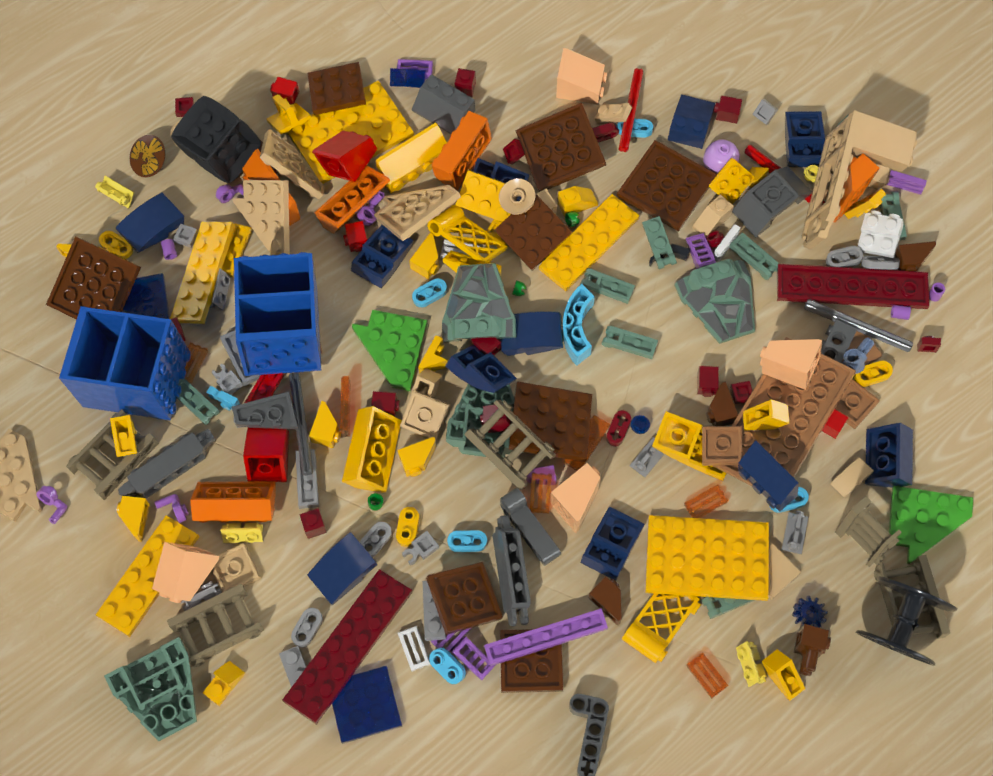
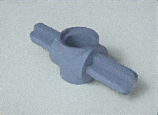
[842,338,874,374]

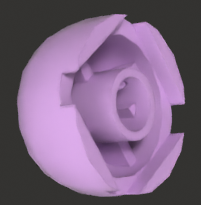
[703,139,740,174]

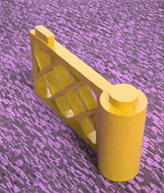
[427,205,507,264]
[622,594,701,663]

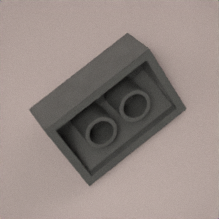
[412,74,475,134]

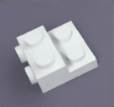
[857,210,903,258]

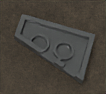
[232,392,298,429]

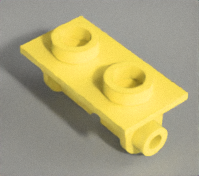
[95,176,134,209]
[220,522,263,543]
[736,641,767,687]

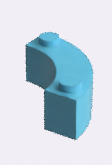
[562,284,595,366]

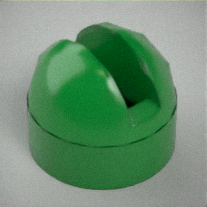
[565,212,580,227]
[512,280,527,296]
[368,493,383,511]

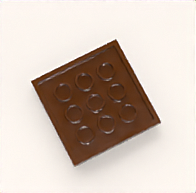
[515,102,607,192]
[617,140,717,232]
[46,236,141,320]
[508,381,592,462]

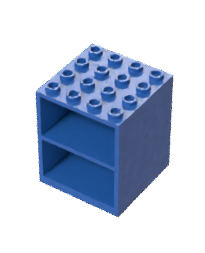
[234,252,322,376]
[59,307,191,420]

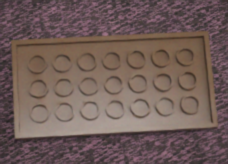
[714,337,856,486]

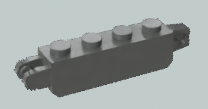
[118,429,216,499]
[492,515,531,626]

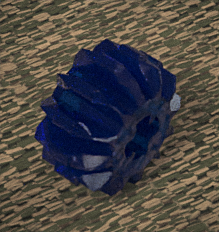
[792,596,828,628]

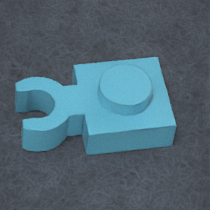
[206,386,240,411]

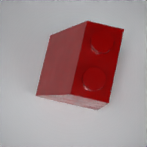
[312,130,378,182]
[243,427,289,482]

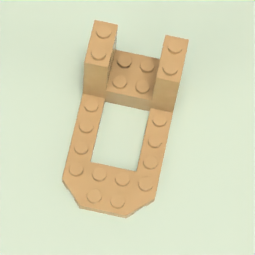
[801,110,917,249]

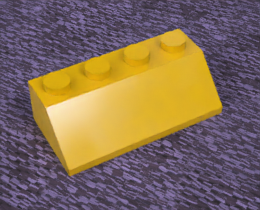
[376,123,447,193]
[342,406,402,493]

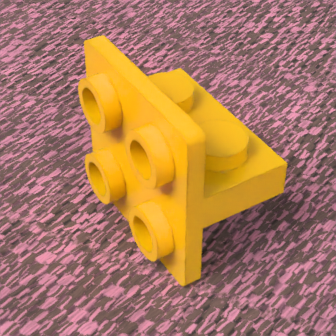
[266,94,311,134]
[709,158,754,205]

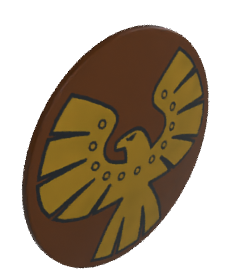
[129,135,166,178]

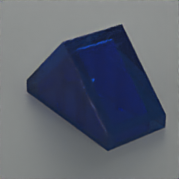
[390,68,426,88]

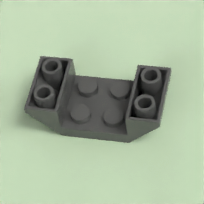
[732,166,812,238]

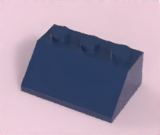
[865,422,913,488]
[738,441,799,512]

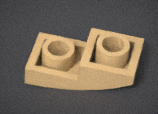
[830,458,874,498]

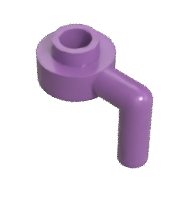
[216,184,244,203]
[357,191,385,226]
[36,486,67,524]
[154,494,189,523]

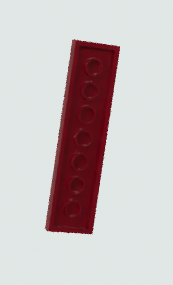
[777,264,929,309]
[282,569,412,725]

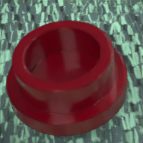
[706,230,725,247]

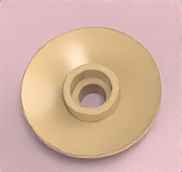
[499,179,536,215]

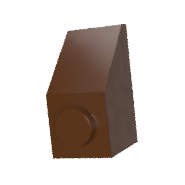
[895,241,936,272]
[706,381,738,426]
[588,577,622,626]

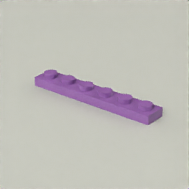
[484,609,608,666]

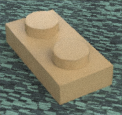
[594,103,632,124]

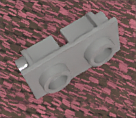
[210,268,231,310]
[630,437,664,477]
[782,511,808,554]
[180,581,222,611]

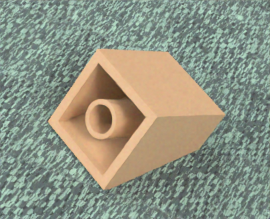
[556,48,607,104]
[760,339,822,390]
[550,463,600,533]
[152,542,219,603]

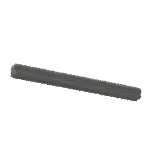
[804,299,913,352]
[289,372,313,476]

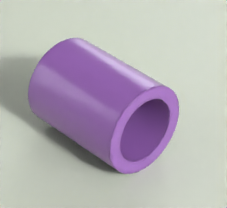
[161,239,177,260]
[929,282,945,302]
[891,305,911,320]

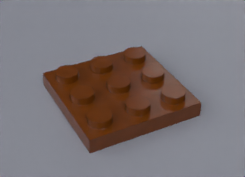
[307,62,366,115]
[494,193,572,271]
[426,562,503,635]
[500,629,563,693]

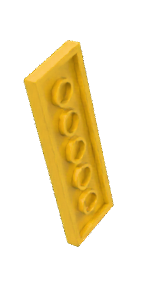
[539,194,640,291]
[170,222,236,324]
[95,515,200,637]

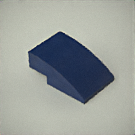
[785,111,825,167]
[472,158,530,201]
[116,192,184,253]
[351,225,414,289]
[501,312,563,356]
[445,345,517,393]
[580,506,645,581]
[307,532,377,605]

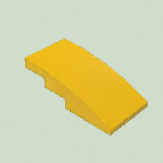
[652,411,726,481]

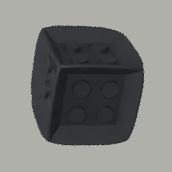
[171,96,261,183]

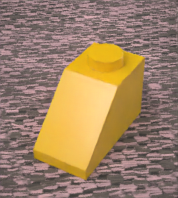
[557,186,598,217]
[409,233,440,279]
[743,399,789,430]
[309,401,341,448]
[397,437,436,477]
[117,496,150,542]
[761,649,806,701]

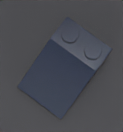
[668,94,715,149]

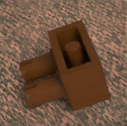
[793,624,831,676]

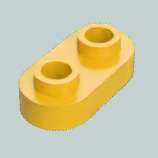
[99,231,133,259]
[854,361,893,387]
[396,507,420,547]

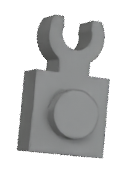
[212,364,244,395]
[402,531,439,565]

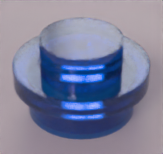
[631,415,650,434]

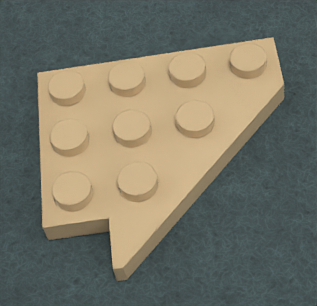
[260,129,325,200]
[233,180,290,255]
[374,185,461,241]
[0,429,42,522]

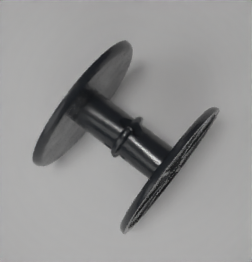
[855,576,958,666]

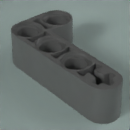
[500,487,561,566]
[569,694,609,776]

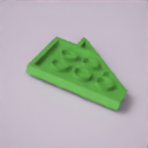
[352,310,427,391]
[889,486,973,564]

